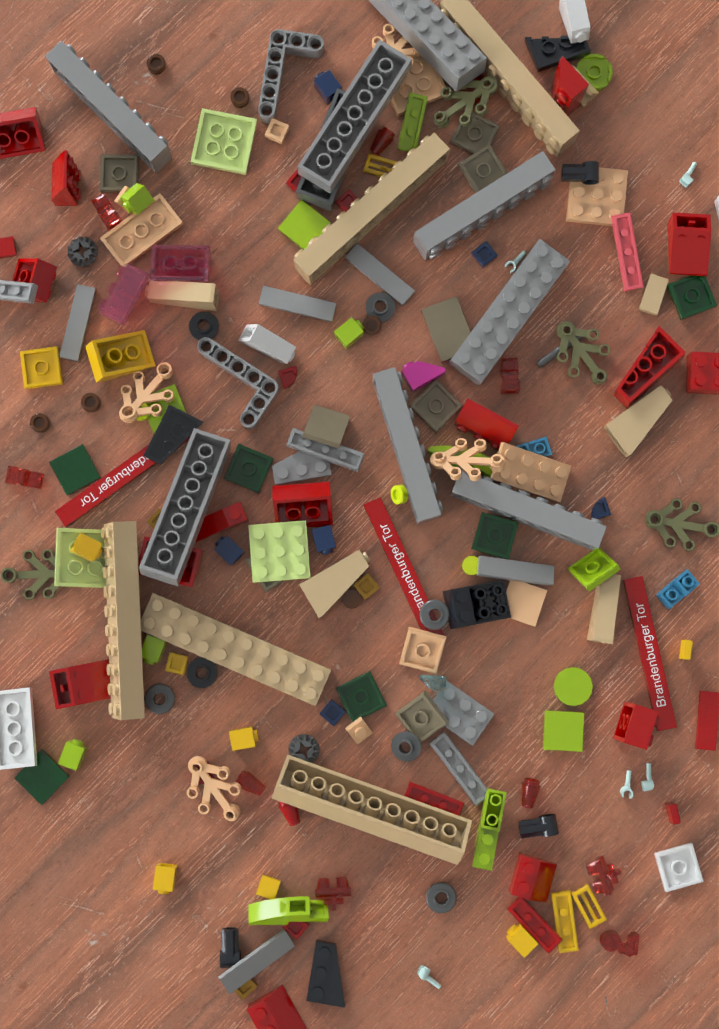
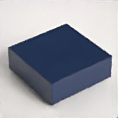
[471,241,498,268]
[319,699,346,726]

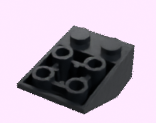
[443,580,511,629]

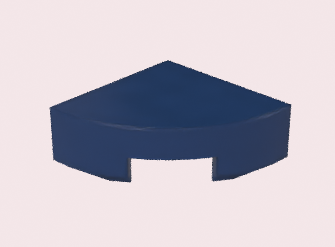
[591,497,611,519]

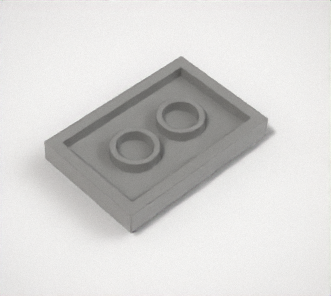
[433,680,494,746]

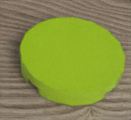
[576,53,613,91]
[553,667,593,706]

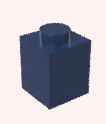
[314,70,342,105]
[312,525,336,555]
[214,536,245,566]

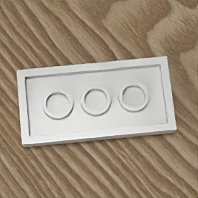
[0,687,37,770]

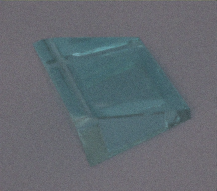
[419,674,447,692]

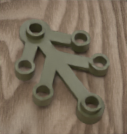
[433,76,498,129]
[556,321,610,385]
[645,498,719,551]
[1,549,60,600]

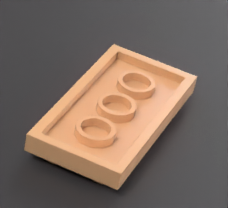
[100,193,183,269]
[490,442,571,502]

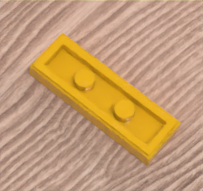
[550,890,579,953]

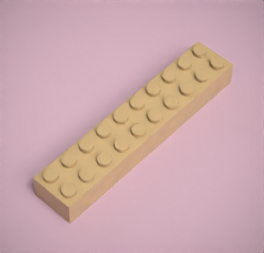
[439,0,580,157]
[294,133,450,286]
[101,521,145,720]
[141,593,331,706]
[272,754,472,865]

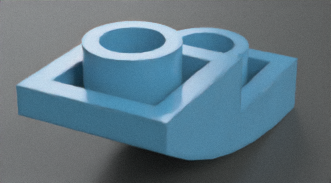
[516,436,553,457]
[656,569,700,610]

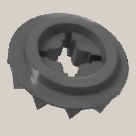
[67,236,98,267]
[288,734,320,763]

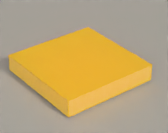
[20,346,63,390]

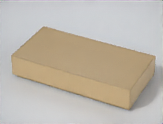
[638,274,669,316]

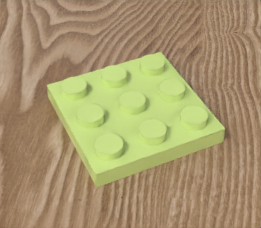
[190,108,258,175]
[248,520,311,583]
[54,528,106,588]

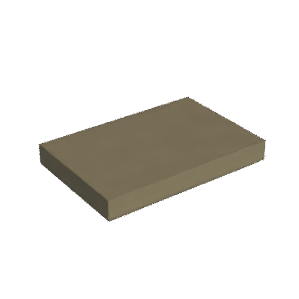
[421,296,471,363]

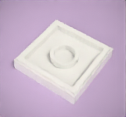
[654,843,704,892]

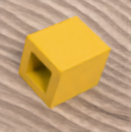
[70,533,103,562]
[229,726,259,751]
[153,863,178,894]
[506,923,538,958]

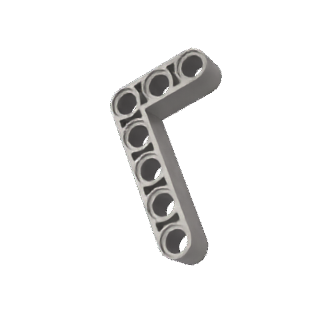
[258,29,324,124]
[197,337,279,430]

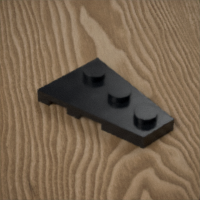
[525,35,591,72]
[143,405,203,465]
[306,940,345,1008]

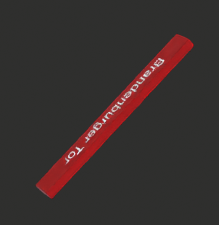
[54,436,190,527]
[363,497,445,636]
[623,576,677,731]

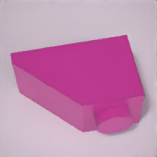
[401,361,446,393]

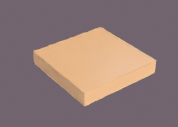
[506,580,547,627]
[399,627,446,674]

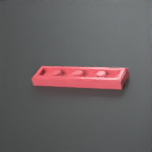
[611,212,644,291]

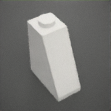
[559,0,590,44]
[238,324,296,364]

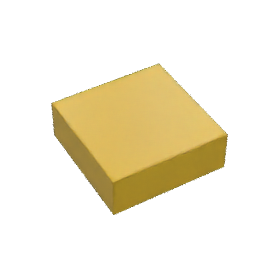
[679,640,693,660]
[165,652,189,675]
[256,874,281,899]

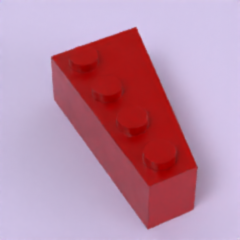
[614,326,686,409]

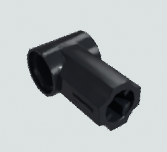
[561,161,599,185]
[518,814,559,839]
[220,927,241,968]

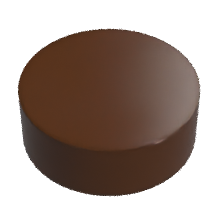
[147,54,166,75]
[230,87,249,108]
[362,315,382,335]
[81,393,101,413]
[30,413,50,433]
[342,590,361,609]

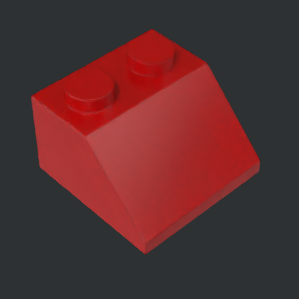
[12,258,57,303]
[509,852,557,902]

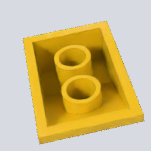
[85,330,156,383]

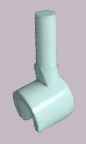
[680,162,697,188]
[505,251,526,273]
[641,763,654,791]
[620,770,633,799]
[418,965,441,989]

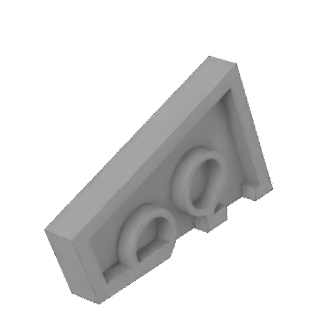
[272,451,332,485]

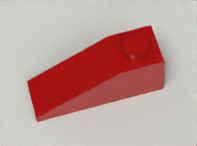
[195,502,249,542]

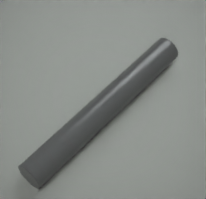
[536,336,584,368]

